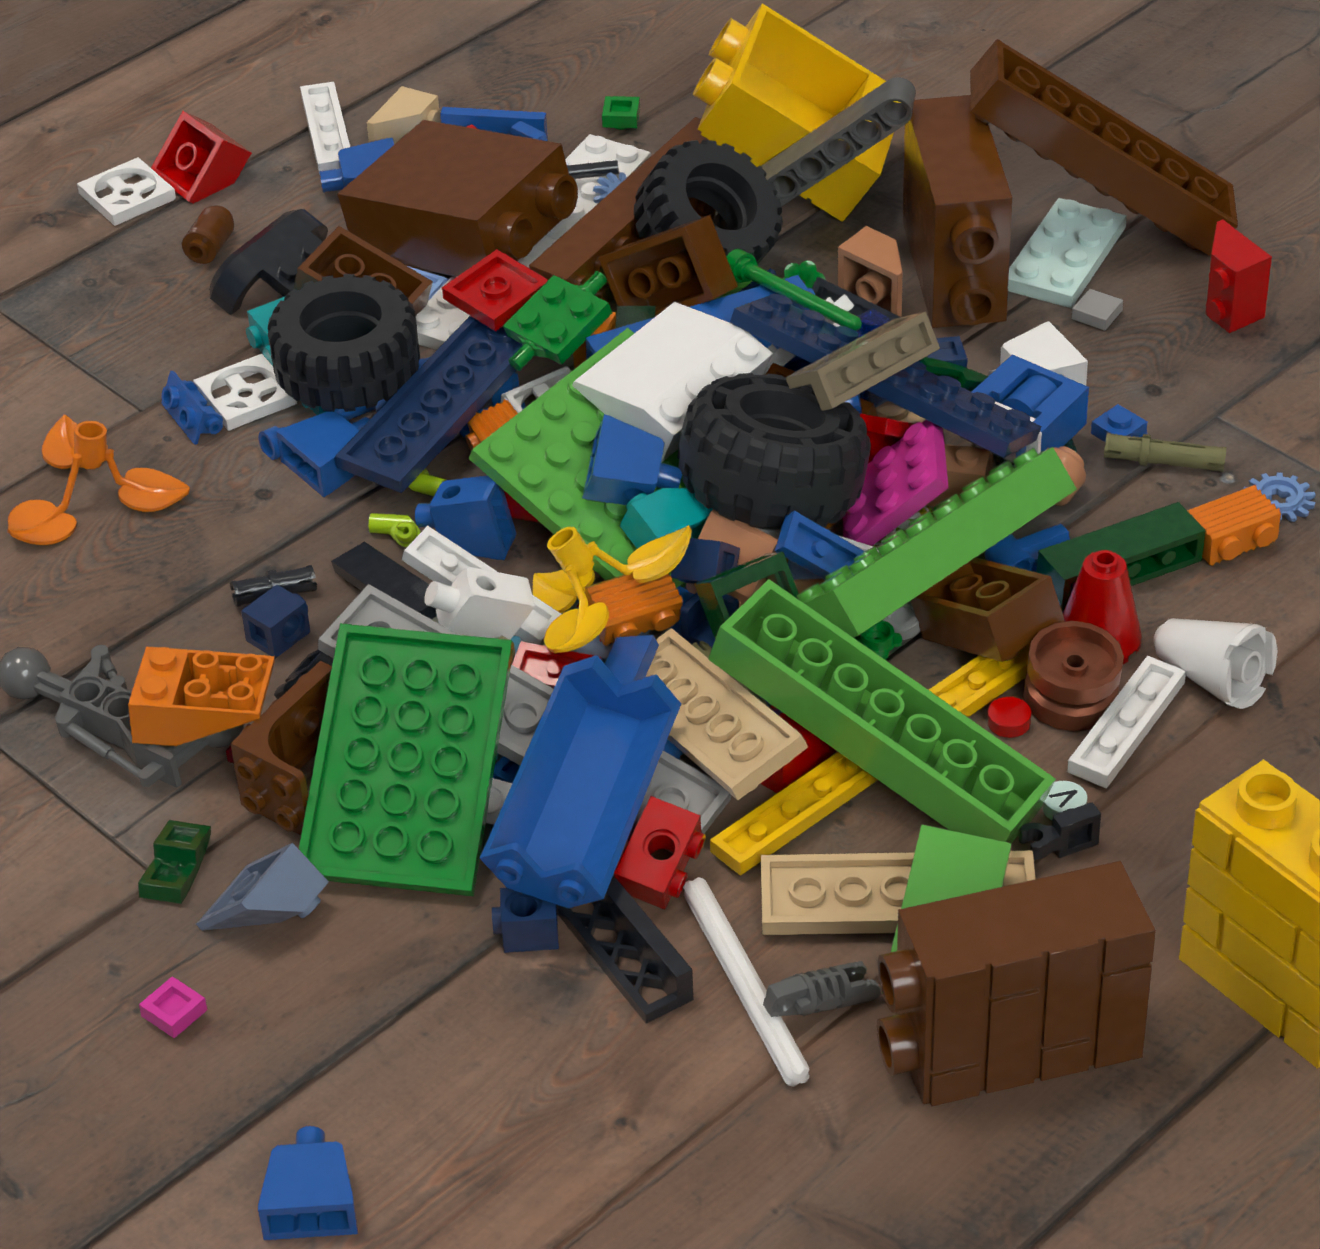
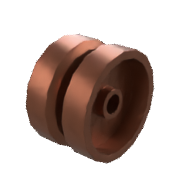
[1023,621,1124,731]

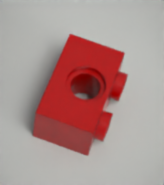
[614,796,706,910]

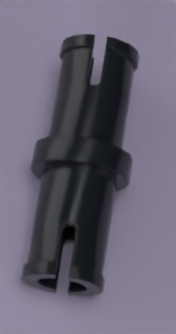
[230,565,317,607]

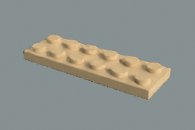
[646,628,808,800]
[761,851,1036,935]

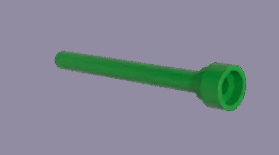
[726,249,862,331]

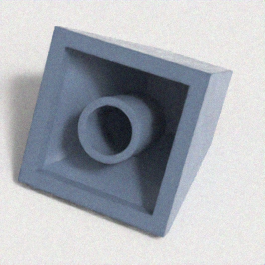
[196,843,329,931]

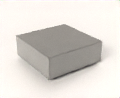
[1072,289,1123,331]

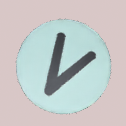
[1042,781,1087,820]

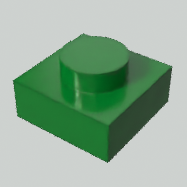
[602,96,640,130]

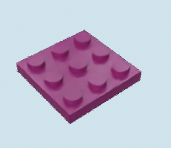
[843,420,949,546]

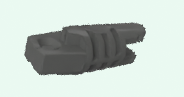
[763,961,882,1017]

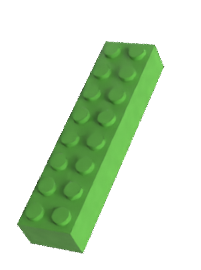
[797,447,1077,638]
[708,579,1056,843]

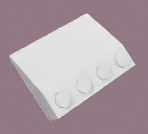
[572,302,773,463]

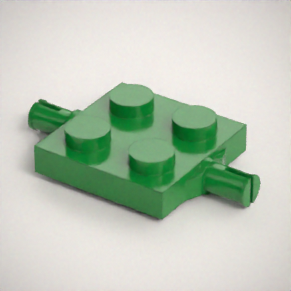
[503,271,612,371]

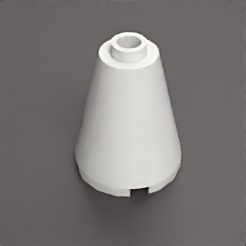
[1154,618,1277,709]

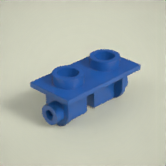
[161,371,223,444]

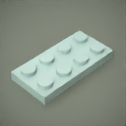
[1008,198,1127,308]

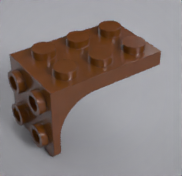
[231,661,332,835]

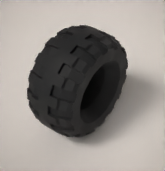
[677,373,871,531]

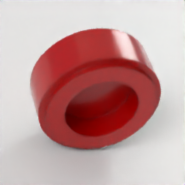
[987,697,1031,738]

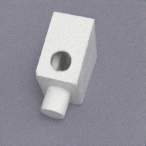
[988,321,1088,386]
[425,567,535,640]

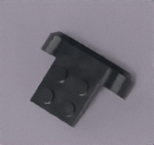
[209,209,328,315]

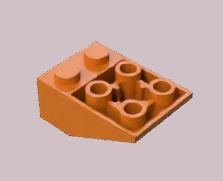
[128,646,275,746]

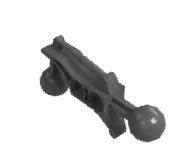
[0,645,244,788]

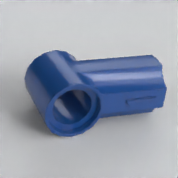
[985,524,1070,572]

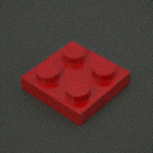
[441,249,548,331]

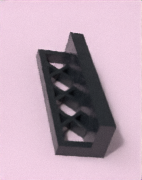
[556,875,694,1024]

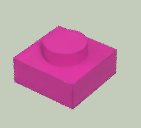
[139,976,207,1038]

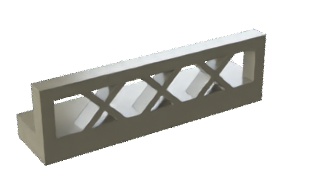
[786,311,940,411]

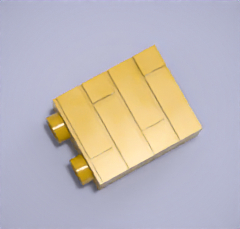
[693,3,901,222]
[1179,759,1320,1068]

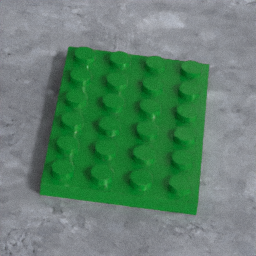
[299,623,514,897]

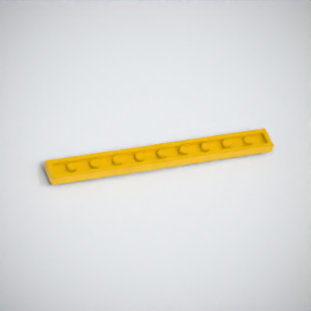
[710,643,1031,876]

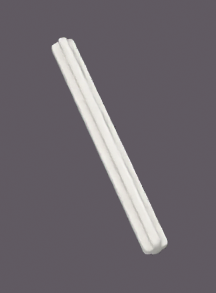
[683,877,809,1087]

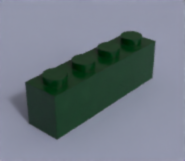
[1036,502,1206,611]

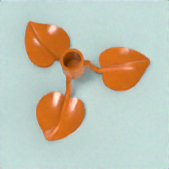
[7,414,190,545]

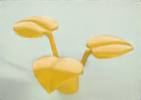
[533,525,692,654]

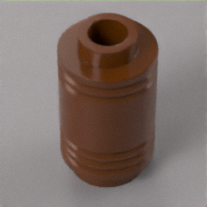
[182,205,234,264]

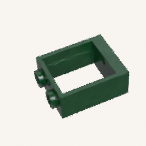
[694,552,799,639]

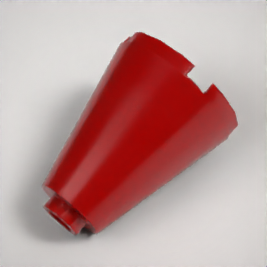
[1063,550,1142,664]

